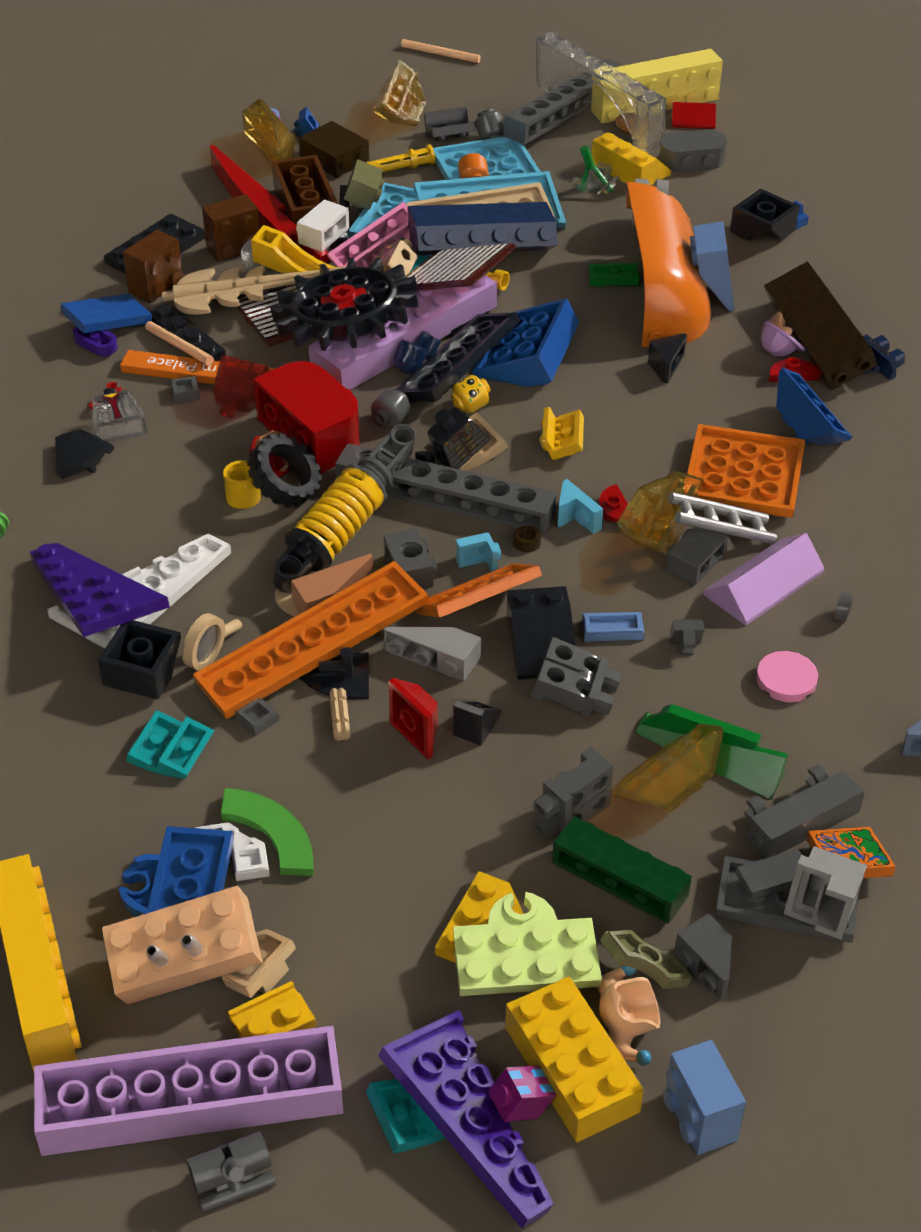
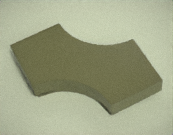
[600,930,693,989]

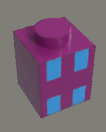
[488,1065,556,1122]

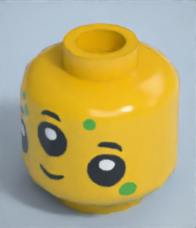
[450,375,491,414]

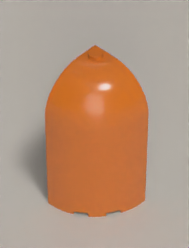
[625,182,711,347]

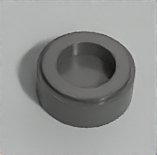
[834,592,853,623]

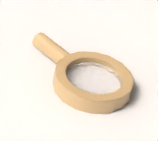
[182,613,242,671]

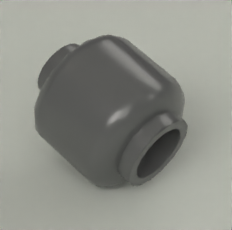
[475,108,504,140]
[371,389,410,429]

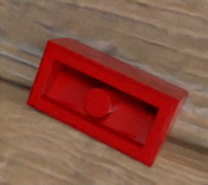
[671,102,716,129]

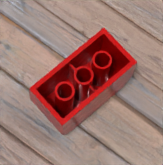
[254,361,360,474]

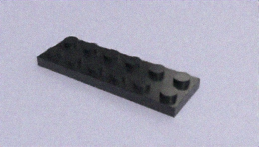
[395,312,520,403]

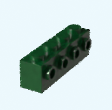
[552,816,692,924]

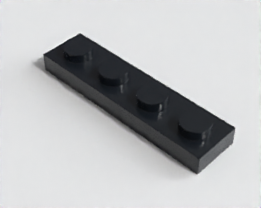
[149,303,226,361]

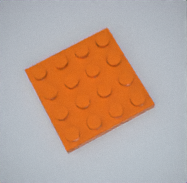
[683,424,805,518]

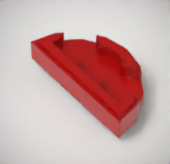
[769,357,821,382]
[598,484,637,527]

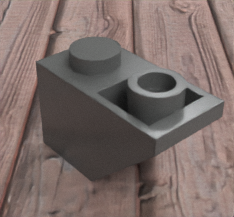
[674,913,732,1001]

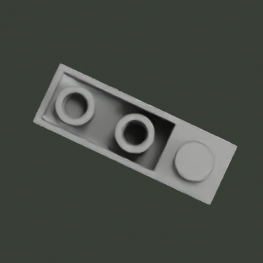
[384,627,481,682]

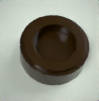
[513,526,542,552]

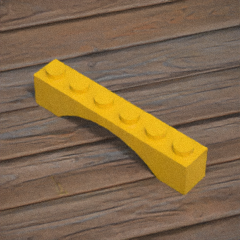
[251,225,335,274]

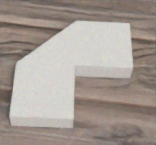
[195,822,270,881]

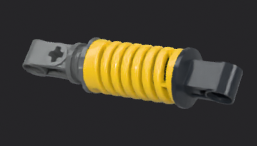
[273,424,416,593]

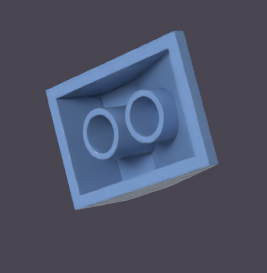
[690,221,734,312]

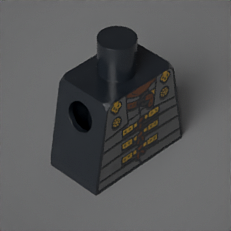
[427,407,491,469]

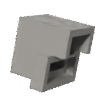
[783,846,867,940]

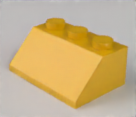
[592,132,671,185]

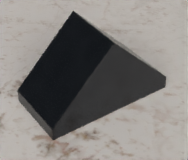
[648,333,687,384]
[453,700,502,746]

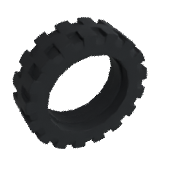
[247,434,322,508]

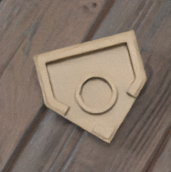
[222,929,296,998]

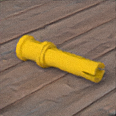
[366,144,435,172]

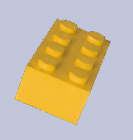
[505,976,644,1143]

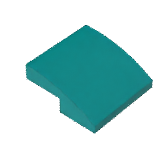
[126,710,214,779]
[366,1079,446,1153]

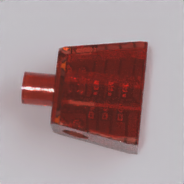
[213,355,270,419]

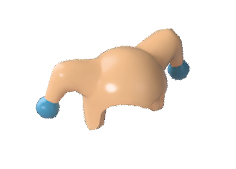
[597,966,660,1066]

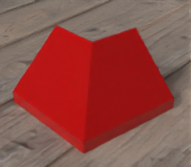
[388,678,438,760]

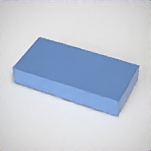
[582,612,644,642]

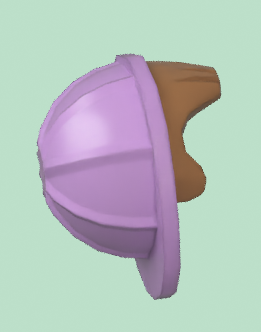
[761,312,806,356]

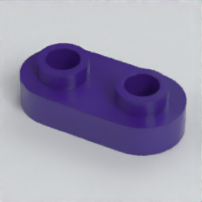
[73,326,118,357]

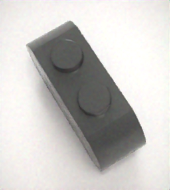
[659,129,727,172]

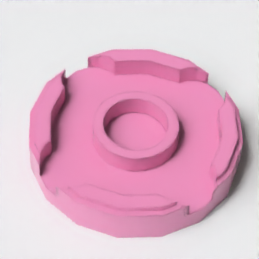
[756,651,819,702]

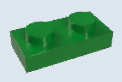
[588,263,639,287]

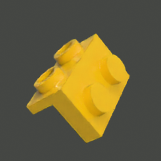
[540,407,584,460]

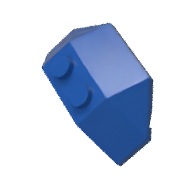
[776,368,853,445]

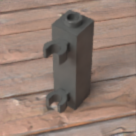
[744,764,865,858]

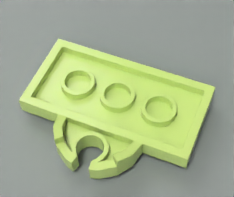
[453,892,602,996]

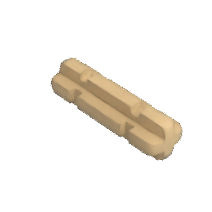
[329,688,350,741]

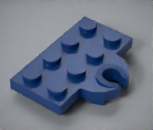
[119,826,234,917]

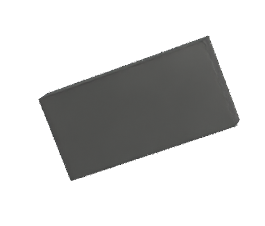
[736,849,802,900]

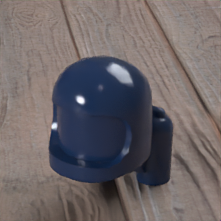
[394,330,441,374]

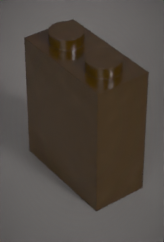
[299,121,369,178]

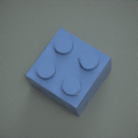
[663,1039,746,1156]

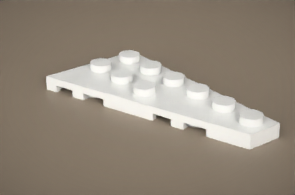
[47,534,231,648]

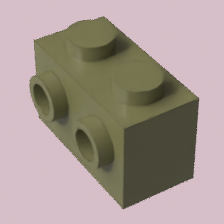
[344,159,385,210]

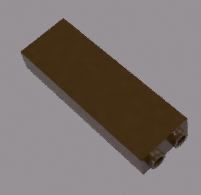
[764,261,877,390]

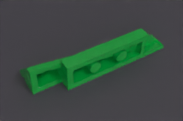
[636,704,788,799]

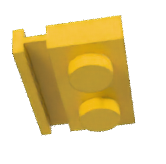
[228,981,316,1038]

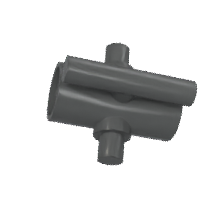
[186,1131,276,1213]

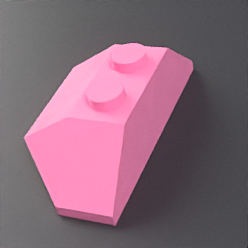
[327,202,410,272]

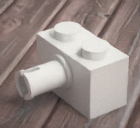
[296,200,349,252]

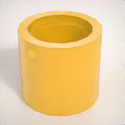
[223,460,261,509]

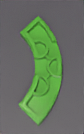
[221,788,314,876]

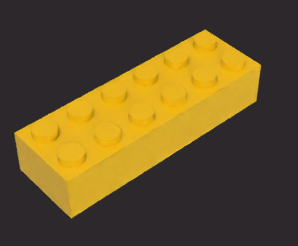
[0,854,82,1072]

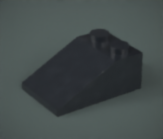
[507,586,575,680]

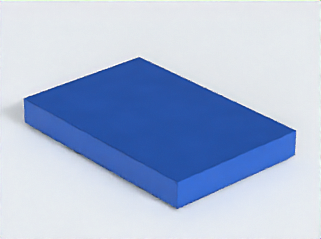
[61,294,152,333]

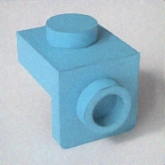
[456,532,501,572]

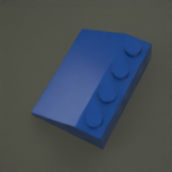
[472,298,579,387]

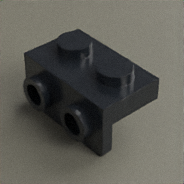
[424,107,475,141]

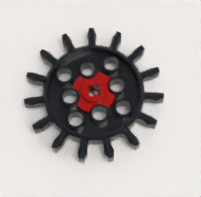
[270,258,419,351]

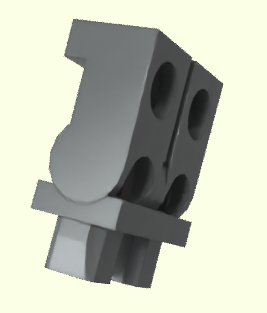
[530,637,622,718]
[533,747,613,840]

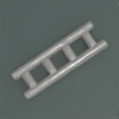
[668,492,777,544]

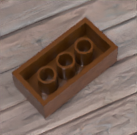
[272,155,338,225]

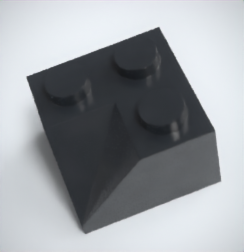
[730,188,799,241]
[98,620,181,700]

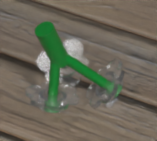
[571,145,619,195]

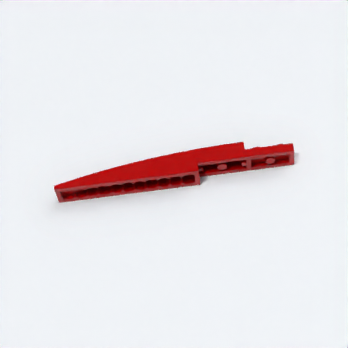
[210,144,330,265]

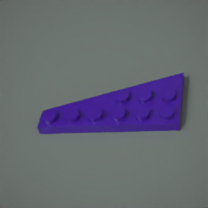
[30,543,170,637]
[378,1010,553,1229]

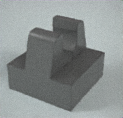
[670,619,704,655]

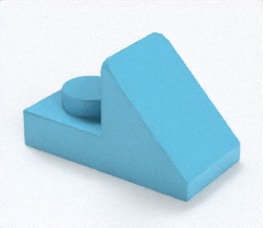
[557,479,603,534]

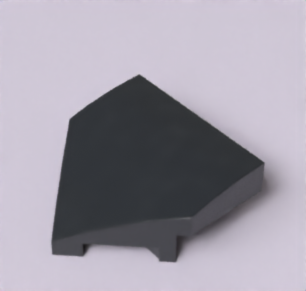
[55,429,114,479]

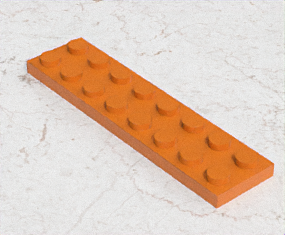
[193,561,429,720]

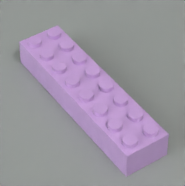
[308,261,497,390]
[34,1026,344,1156]

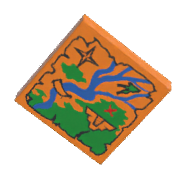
[806,827,896,878]

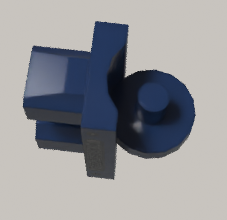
[863,334,905,380]

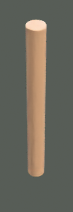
[401,39,481,63]
[145,321,214,366]

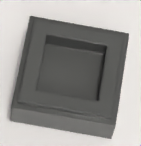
[170,376,200,403]
[235,698,279,736]

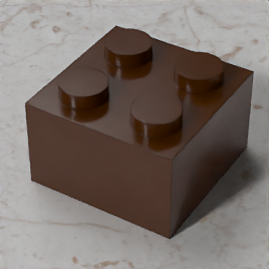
[202,194,260,262]
[123,230,183,303]

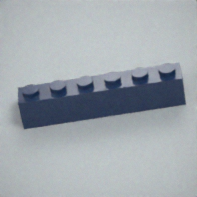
[407,202,558,255]

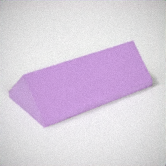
[703,532,825,626]

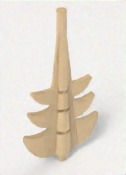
[162,265,346,315]

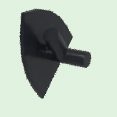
[299,647,369,699]

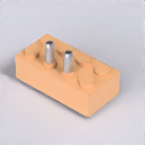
[102,885,263,1005]

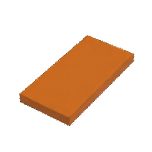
[416,563,542,618]

